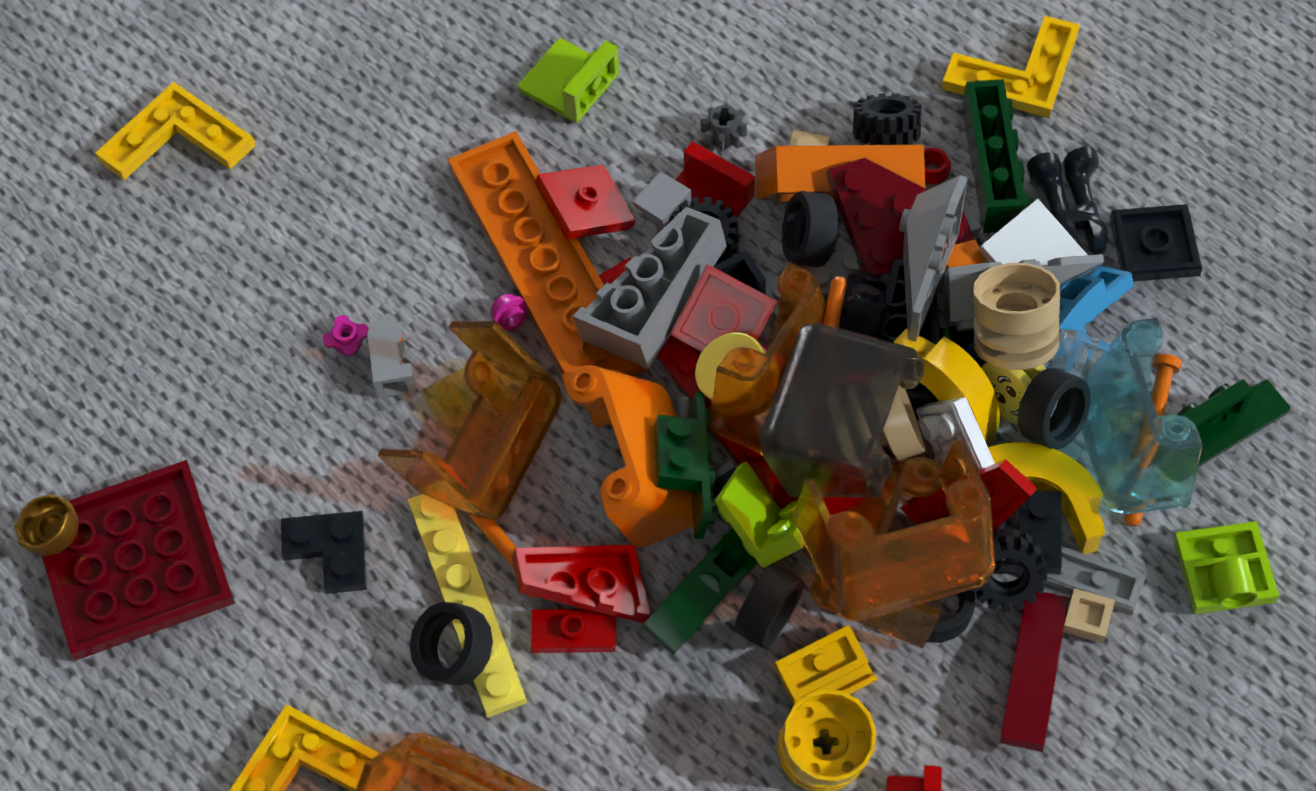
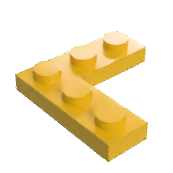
[942,16,1080,118]
[95,82,256,181]
[229,704,397,791]

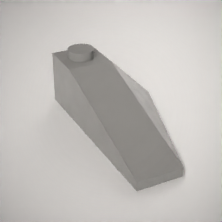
[899,175,968,342]
[940,254,1104,332]

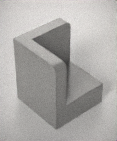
[634,171,691,234]

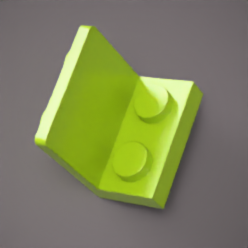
[518,38,620,123]
[715,462,824,568]

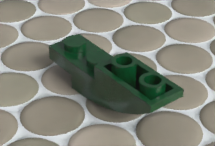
[642,528,759,655]

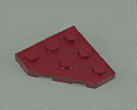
[826,158,974,277]

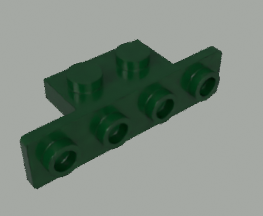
[1151,379,1290,488]
[654,391,717,539]

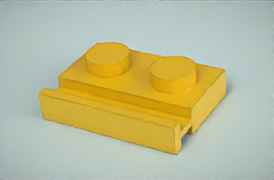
[772,625,878,704]

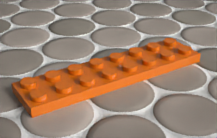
[448,131,648,376]

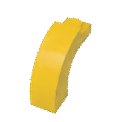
[883,328,1000,447]
[988,442,1105,554]

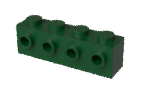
[962,79,1030,233]

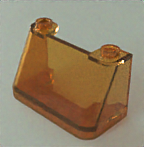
[708,262,845,457]

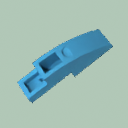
[1043,266,1134,369]

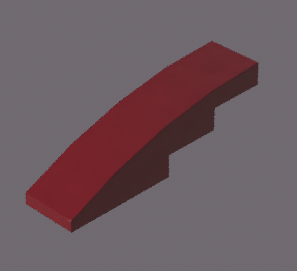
[1000,592,1068,752]

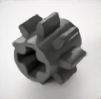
[700,103,747,152]

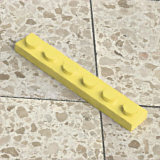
[408,486,527,718]

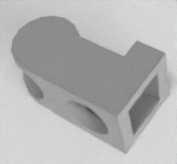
[367,320,417,399]

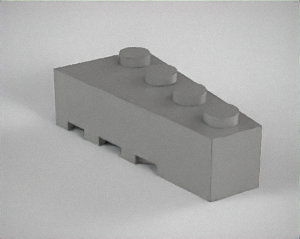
[572,207,727,369]

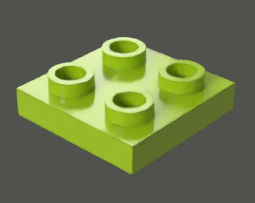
[1173,521,1279,615]

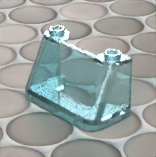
[1081,317,1203,514]

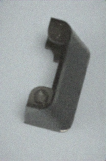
[761,323,925,497]

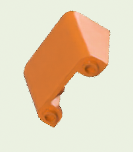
[561,365,693,548]

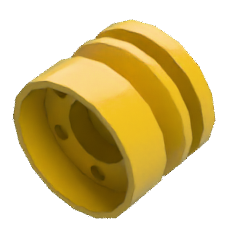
[776,689,876,791]

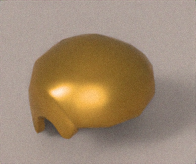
[13,494,78,557]

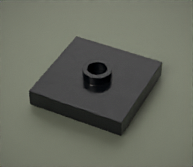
[1110,204,1202,282]

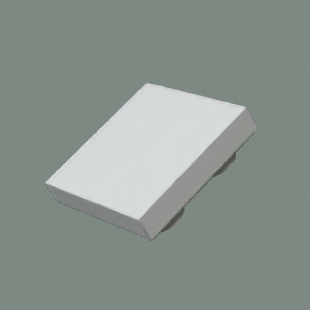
[978,199,1087,267]
[916,397,995,482]

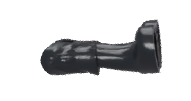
[1026,146,1109,254]

